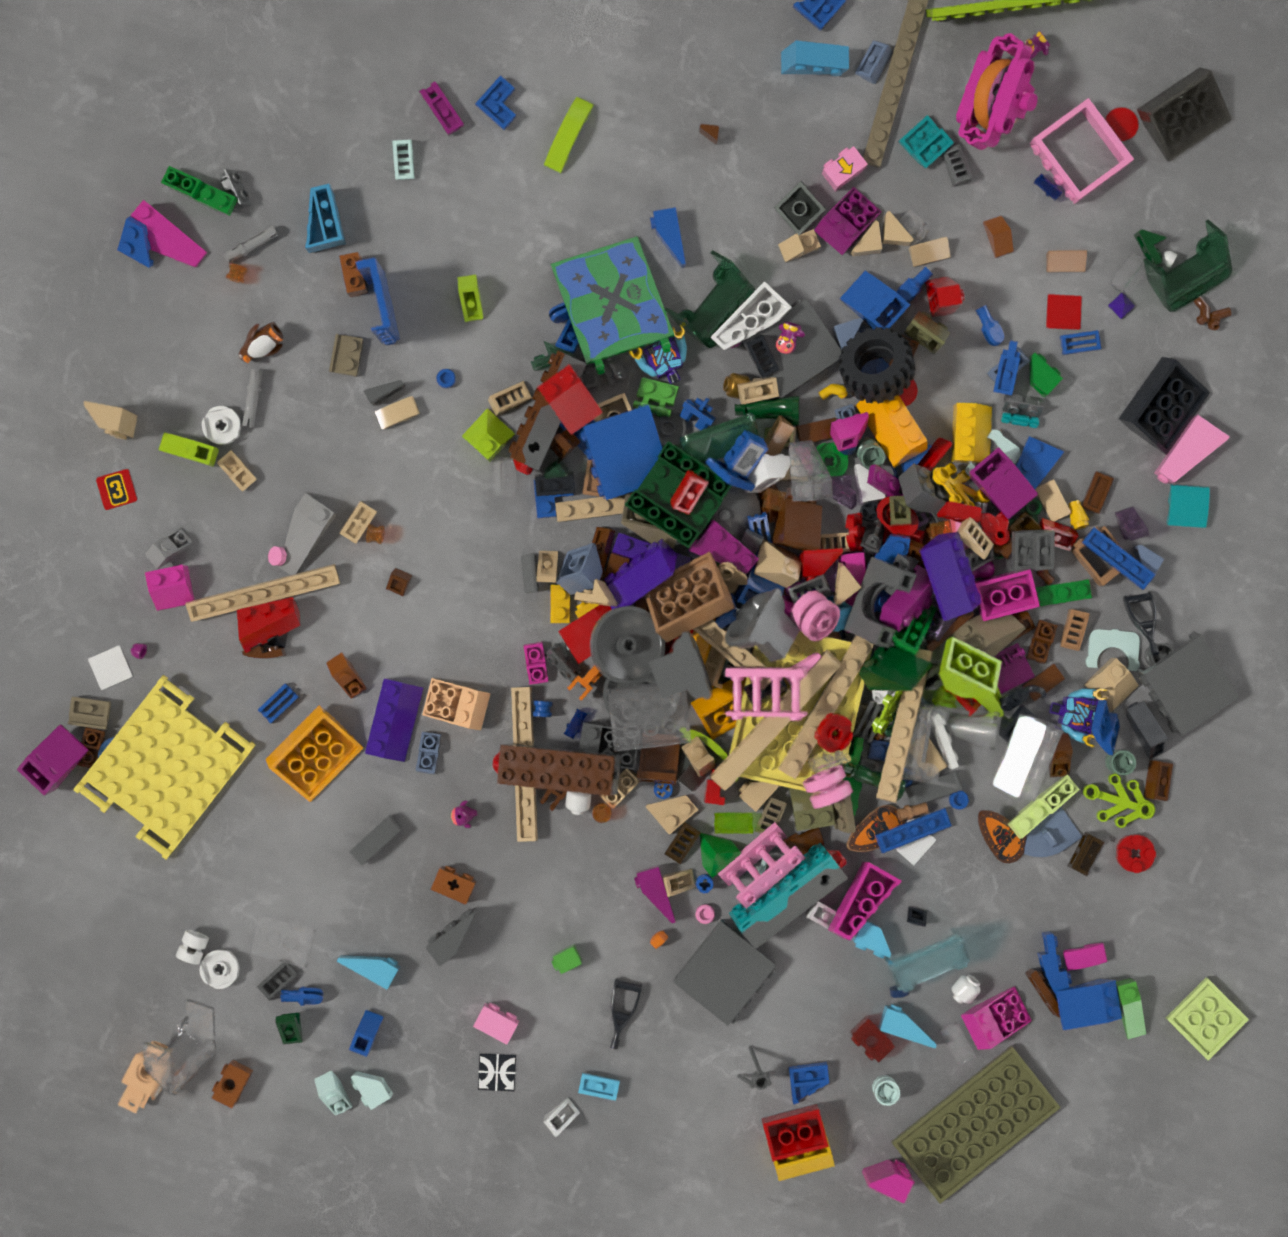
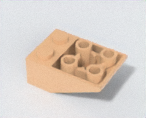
[422,678,491,731]

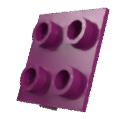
[994,643,1035,694]

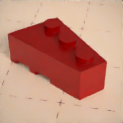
[925,277,965,317]
[237,597,301,653]

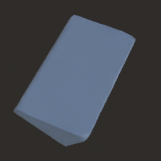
[855,40,893,84]

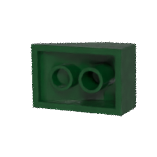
[858,647,932,691]

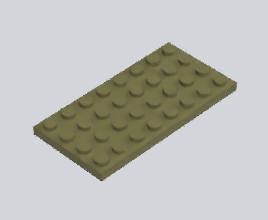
[891,1046,1061,1204]

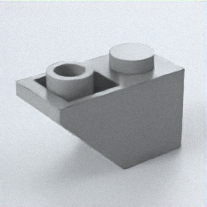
[145,527,192,569]

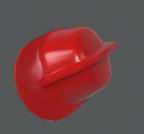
[876,497,919,537]

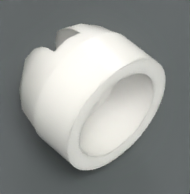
[1162,251,1177,268]

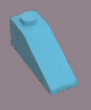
[337,955,401,989]
[878,1004,937,1049]

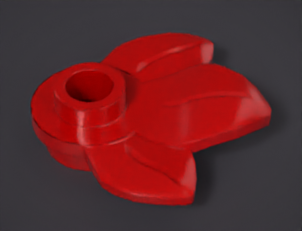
[974,512,1010,546]

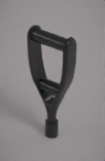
[1123,591,1159,656]
[610,978,642,1049]

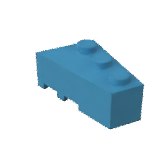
[781,40,849,76]
[305,184,346,253]

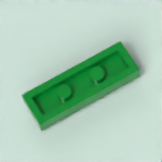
[1035,579,1092,606]

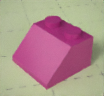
[145,565,195,611]

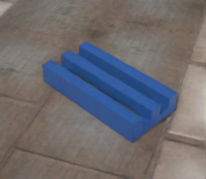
[1060,330,1101,355]
[747,512,772,543]
[258,683,299,724]

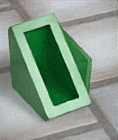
[700,833,742,878]

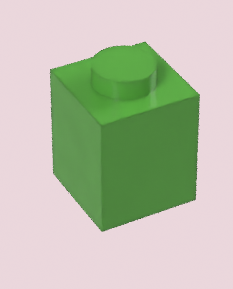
[551,944,582,974]

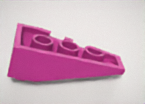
[130,200,207,268]

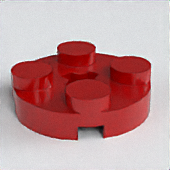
[846,512,866,551]
[814,713,853,753]
[1116,834,1156,873]

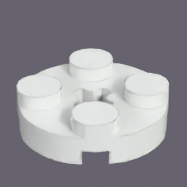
[202,406,241,445]
[200,949,240,989]

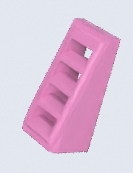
[785,653,821,686]

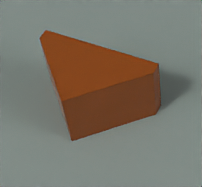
[983,216,1014,258]

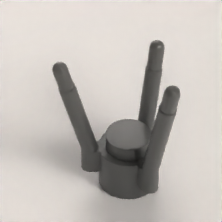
[737,1046,771,1090]

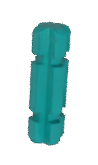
[1001,412,1039,428]

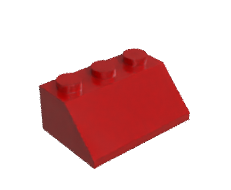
[761,1104,829,1162]

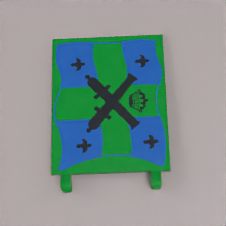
[551,236,674,375]

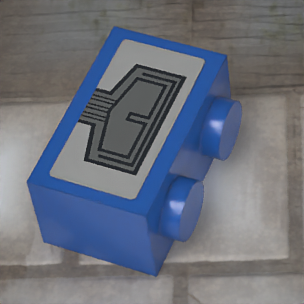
[724,430,768,479]

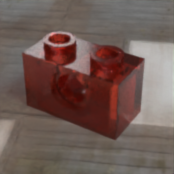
[850,1016,895,1063]

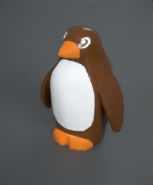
[238,321,283,363]

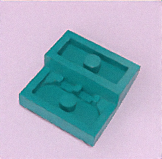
[898,115,954,169]
[1166,484,1210,528]

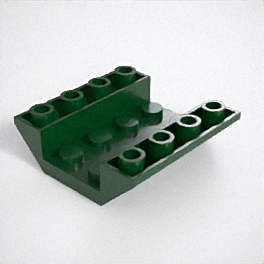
[624,441,732,548]

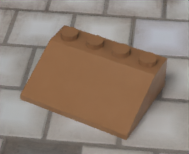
[645,552,735,642]

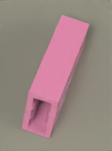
[1154,415,1229,484]

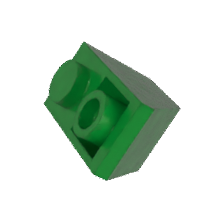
[1029,353,1063,398]

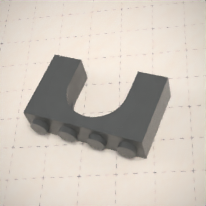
[844,557,917,648]

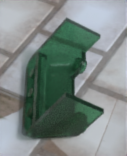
[1143,219,1233,312]
[665,250,756,348]
[679,413,760,465]

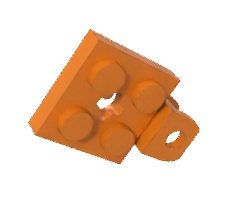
[567,665,602,701]

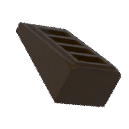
[664,822,701,864]

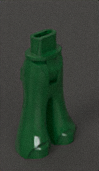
[735,396,800,426]
[839,762,905,801]

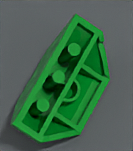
[886,605,937,655]

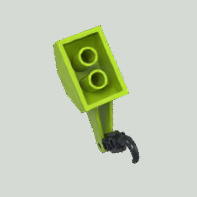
[939,637,1046,717]

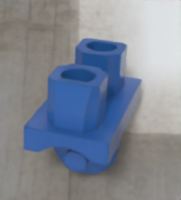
[680,397,716,431]

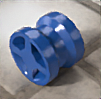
[533,700,553,717]

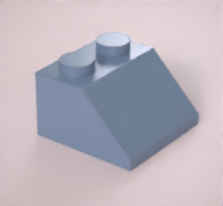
[556,543,603,595]

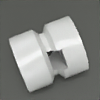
[176,930,209,965]

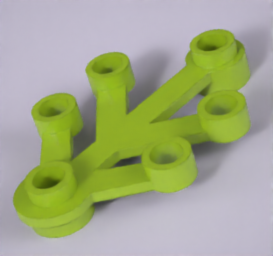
[872,691,902,734]
[1083,774,1155,828]

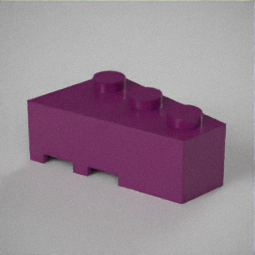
[688,519,759,574]
[880,565,933,631]

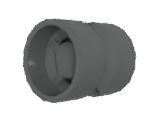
[1144,643,1174,667]

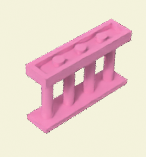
[726,667,807,721]
[718,822,805,909]

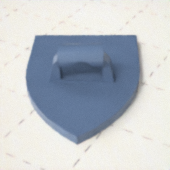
[1024,807,1082,857]

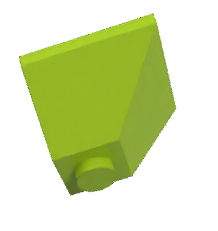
[462,408,515,462]

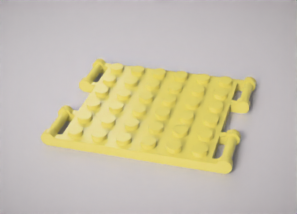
[73,675,256,860]

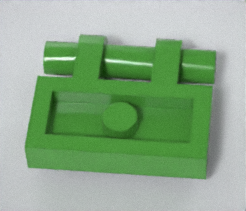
[633,377,679,417]

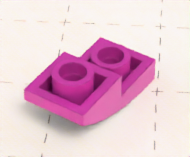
[523,642,548,685]
[1063,943,1107,971]

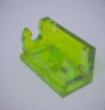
[932,685,957,709]
[714,813,753,834]

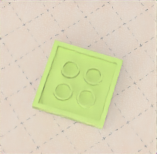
[1166,978,1249,1060]

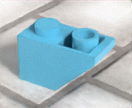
[852,921,891,958]

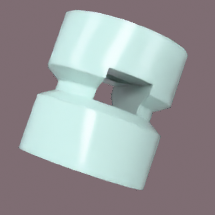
[872,1075,900,1106]

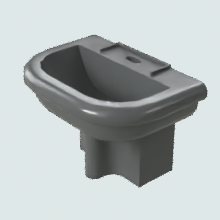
[725,589,800,662]
[649,631,713,699]

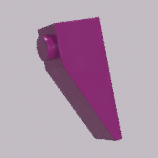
[634,865,676,923]

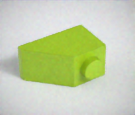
[457,274,484,322]

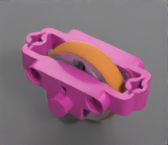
[956,33,1038,150]

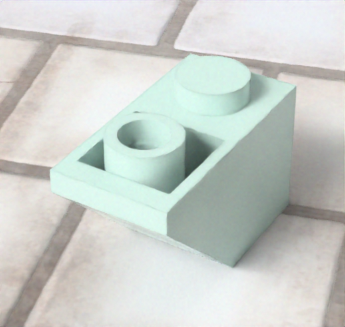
[314,1070,352,1116]
[351,1071,393,1110]

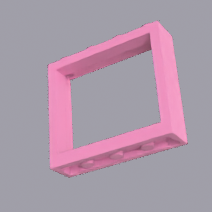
[1029,98,1134,204]

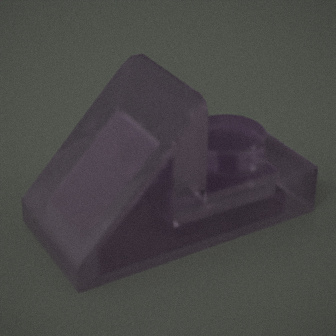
[822,475,857,510]
[1115,506,1149,541]

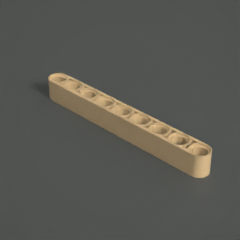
[710,649,842,791]

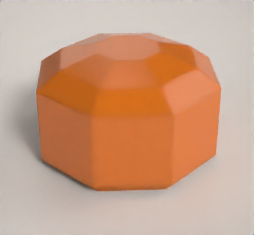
[650,930,668,949]

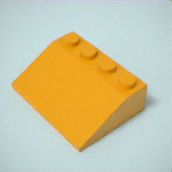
[265,705,364,802]

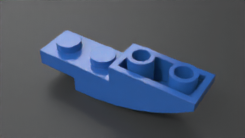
[1037,931,1072,998]

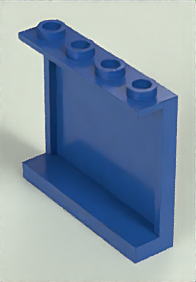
[356,258,400,345]
[579,404,662,500]

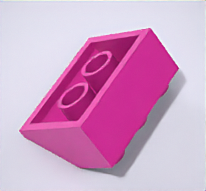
[975,569,1040,621]
[862,1159,914,1204]

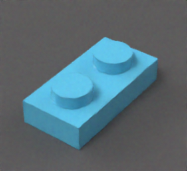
[578,1072,620,1101]

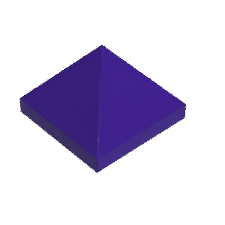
[1108,292,1135,319]

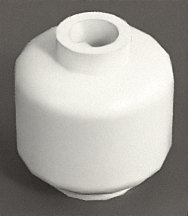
[565,791,591,815]
[952,975,981,1004]

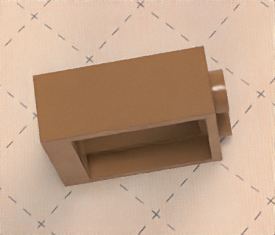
[1071,526,1124,587]

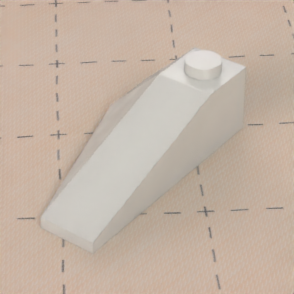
[711,281,792,351]

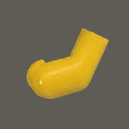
[818,383,848,400]

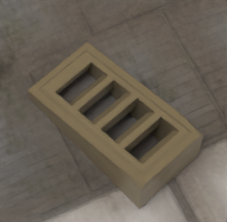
[755,796,787,834]

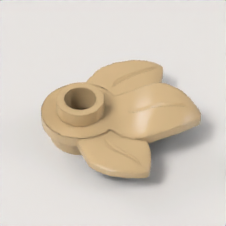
[718,562,748,594]

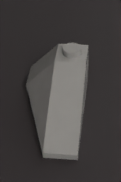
[278,493,337,575]

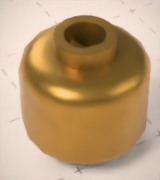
[723,373,750,399]

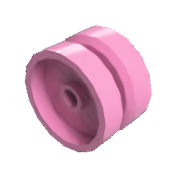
[790,590,840,641]
[803,765,853,808]

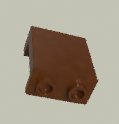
[637,730,681,785]

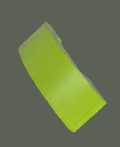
[544,97,594,174]
[679,727,739,782]

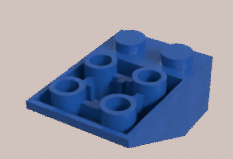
[840,270,910,330]
[735,549,785,605]

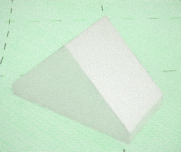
[544,1098,580,1137]

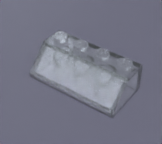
[992,714,1063,801]

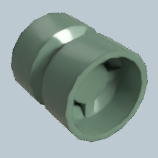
[855,437,885,469]
[1105,749,1136,775]

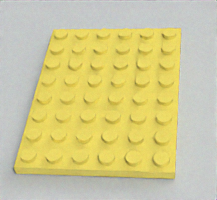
[729,631,872,791]

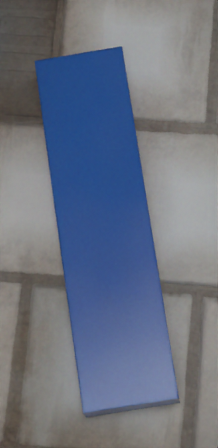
[1081,527,1156,590]
[875,808,952,853]

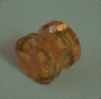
[225,263,248,284]
[366,524,385,545]
[592,803,612,823]

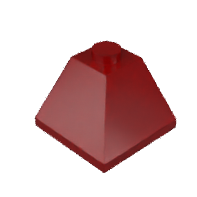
[799,548,843,582]

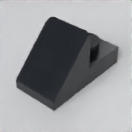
[998,704,1037,746]

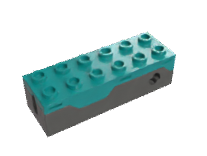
[729,843,848,949]

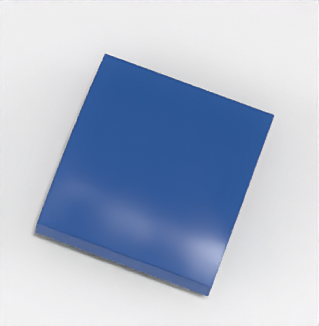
[1091,700,1120,755]

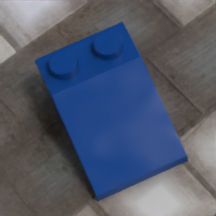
[1056,979,1122,1030]

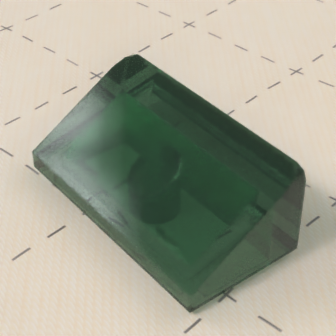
[544,458,568,479]

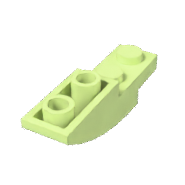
[1008,775,1080,839]

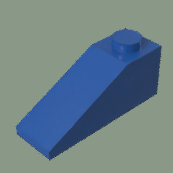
[650,207,686,268]

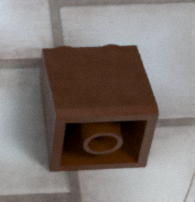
[772,495,822,551]

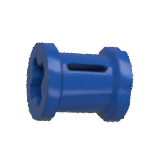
[696,874,714,893]

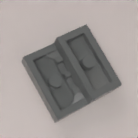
[1012,530,1055,571]

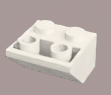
[745,454,793,493]

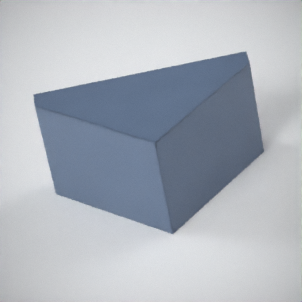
[832,318,863,350]
[1133,545,1164,582]

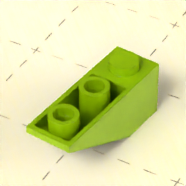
[158,432,219,467]

